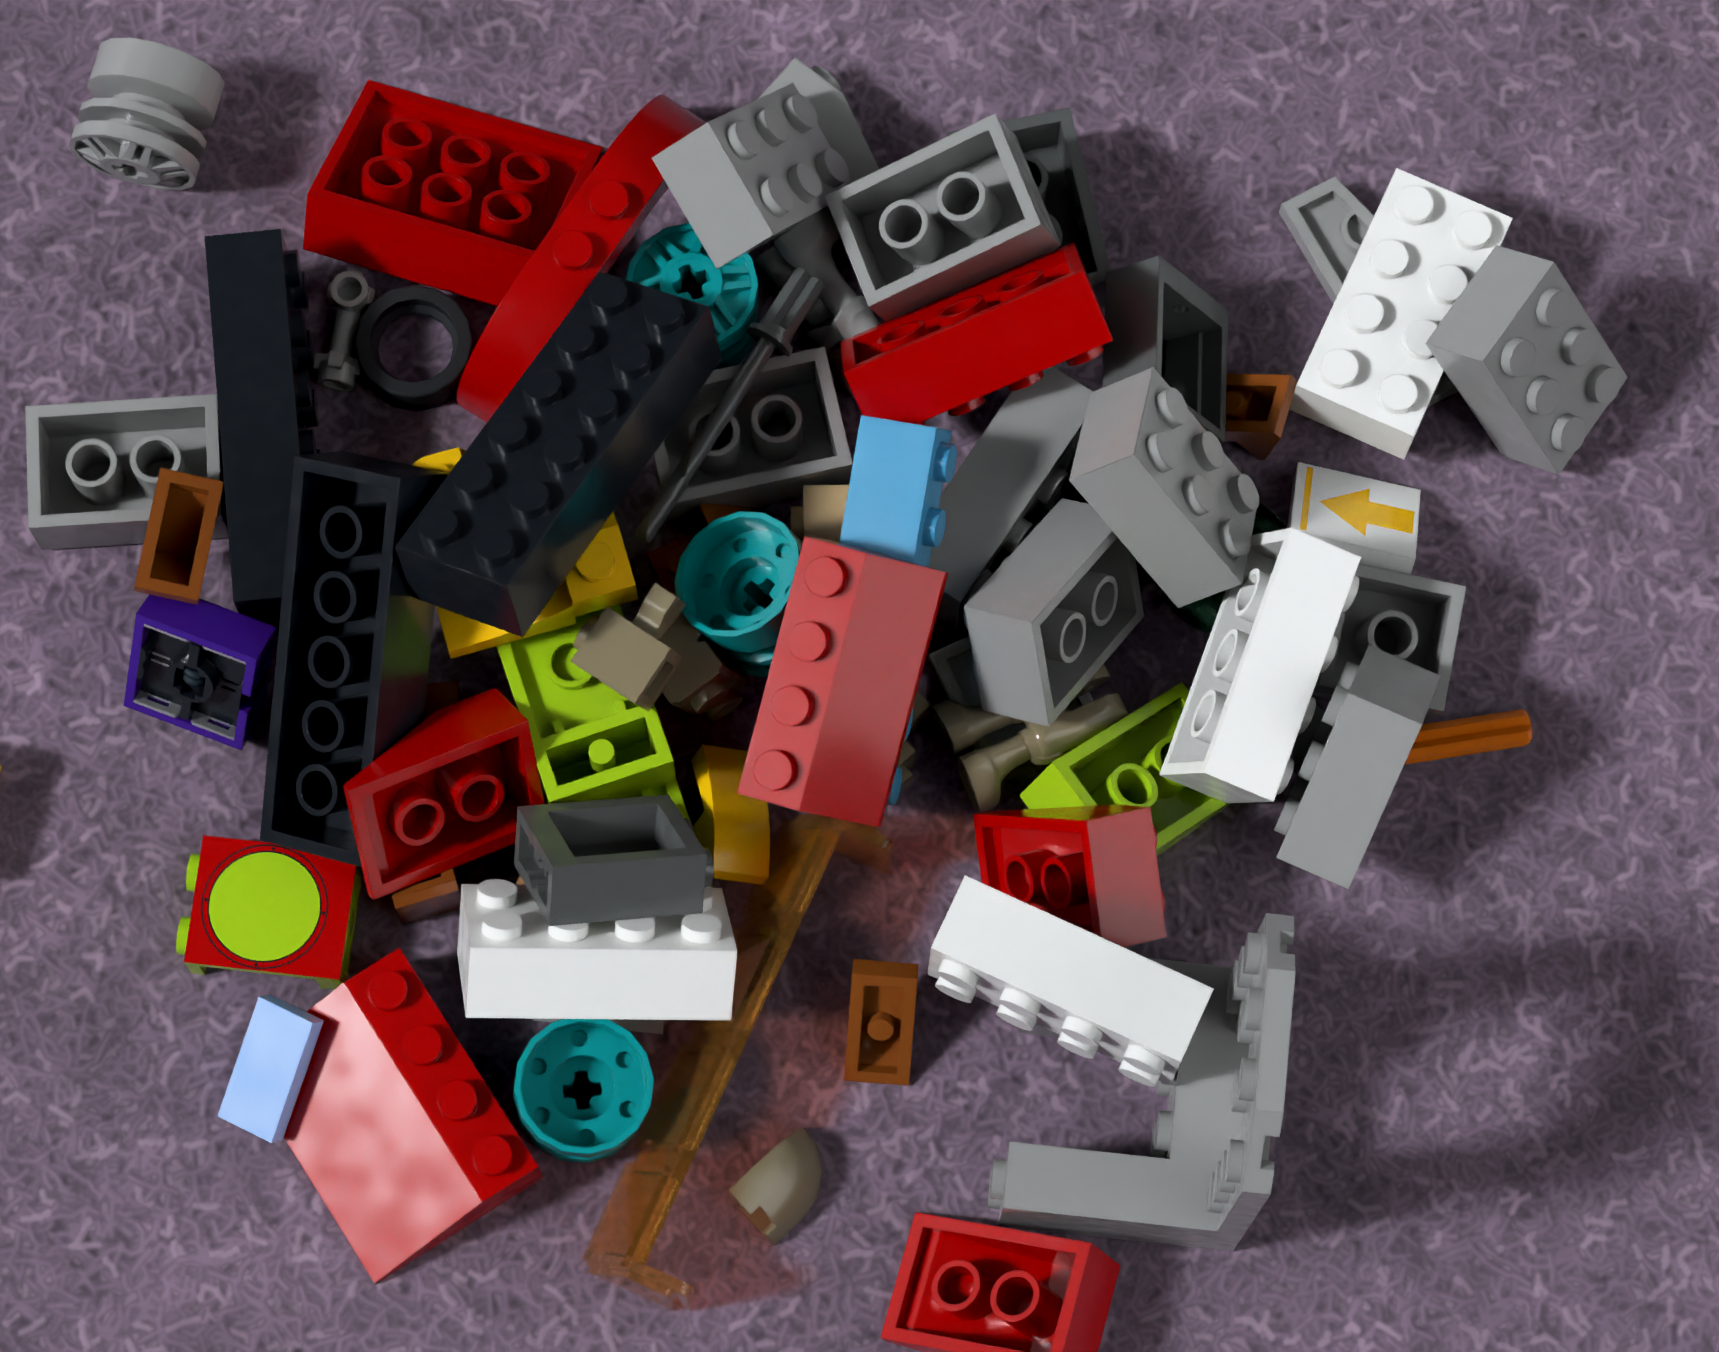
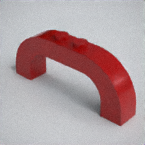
[457,94,707,423]

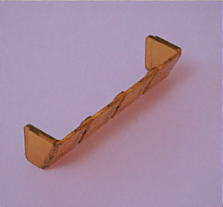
[582,814,895,1311]

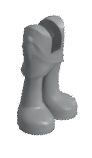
[756,208,880,399]

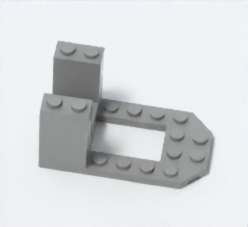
[987,913,1296,1252]

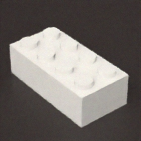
[1289,168,1513,460]
[1159,527,1361,803]
[928,875,1214,1087]
[457,879,737,1020]

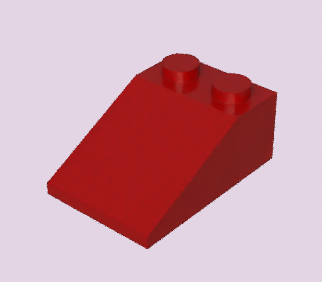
[343,688,545,900]
[973,805,1167,947]
[880,1212,1121,1352]

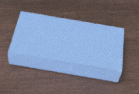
[218,994,324,1143]

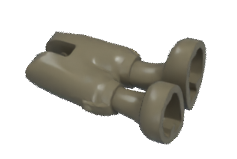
[930,664,1129,813]

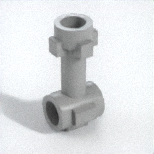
[313,270,378,392]

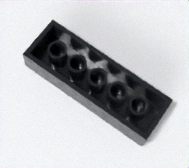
[205,229,321,632]
[395,272,722,637]
[260,451,448,867]

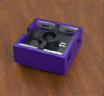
[124,595,277,751]

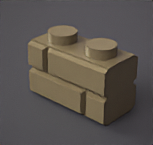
[660,612,749,721]

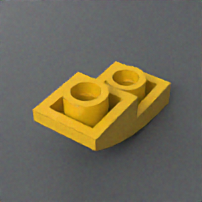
[691,744,770,885]

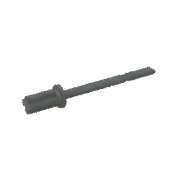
[634,267,825,543]

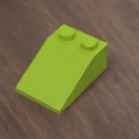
[1019,682,1231,857]

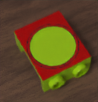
[176,835,363,990]

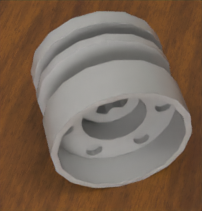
[69,38,225,191]

